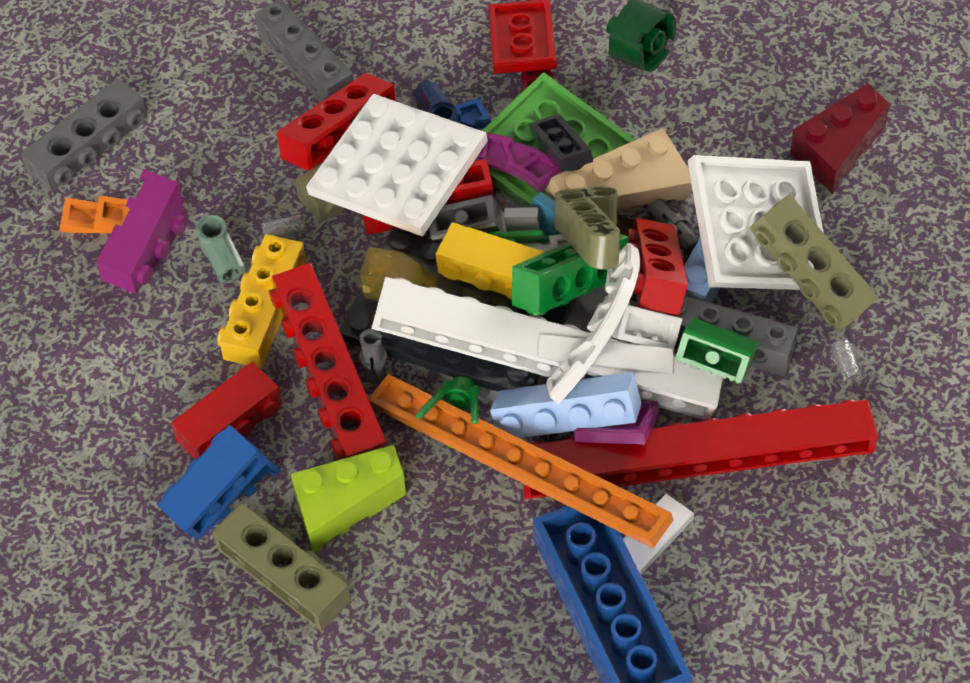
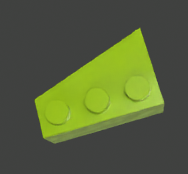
[290,445,406,553]

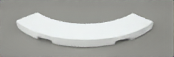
[547,243,640,404]

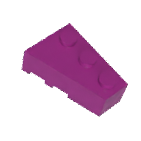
[96,169,188,294]

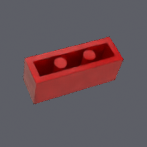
[171,361,282,459]

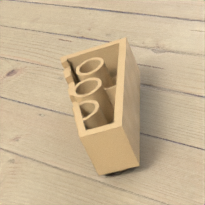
[544,128,692,212]

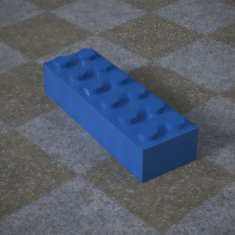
[533,506,693,683]

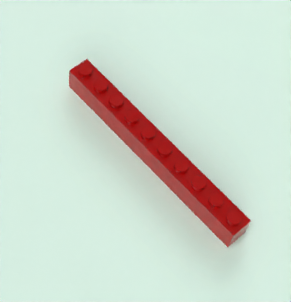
[522,399,878,500]

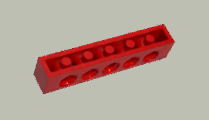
[268,262,386,460]

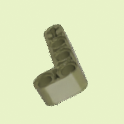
[554,186,620,269]

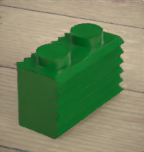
[675,318,759,384]

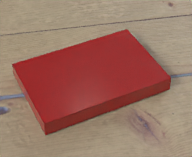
[488,0,557,74]

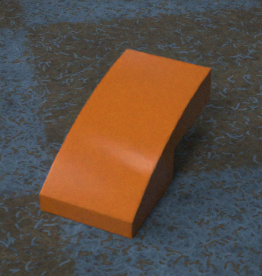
[60,195,130,233]

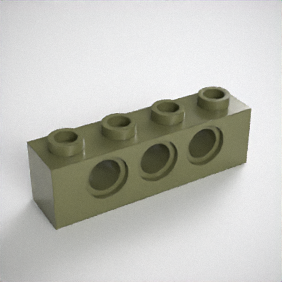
[749,193,879,332]
[212,503,351,632]

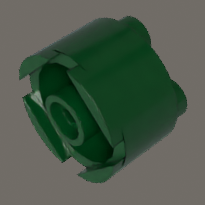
[606,0,676,72]

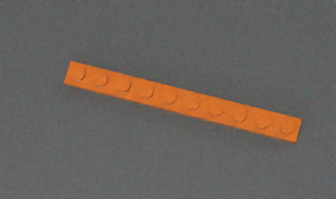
[369,374,674,549]

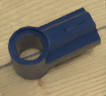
[412,80,459,123]

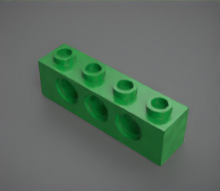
[512,234,628,315]

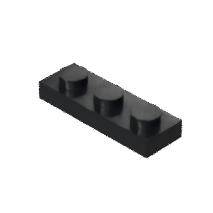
[529,114,594,172]

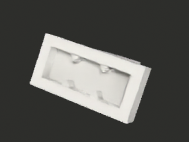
[604,296,682,352]

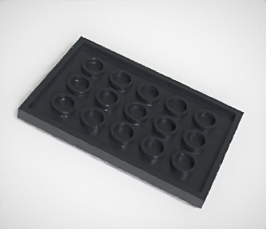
[339,227,578,392]

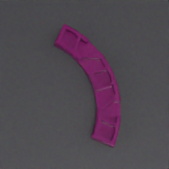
[475,133,565,193]

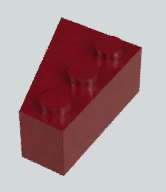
[790,84,890,194]

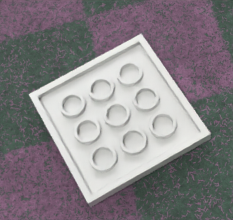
[306,94,488,237]
[688,155,823,290]

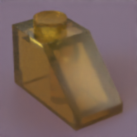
[360,247,439,300]

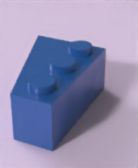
[157,425,282,540]

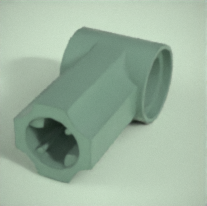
[196,215,246,283]

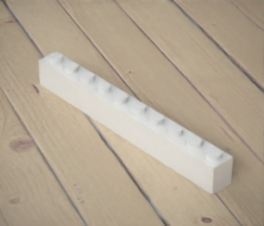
[371,277,723,419]

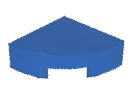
[456,98,492,129]

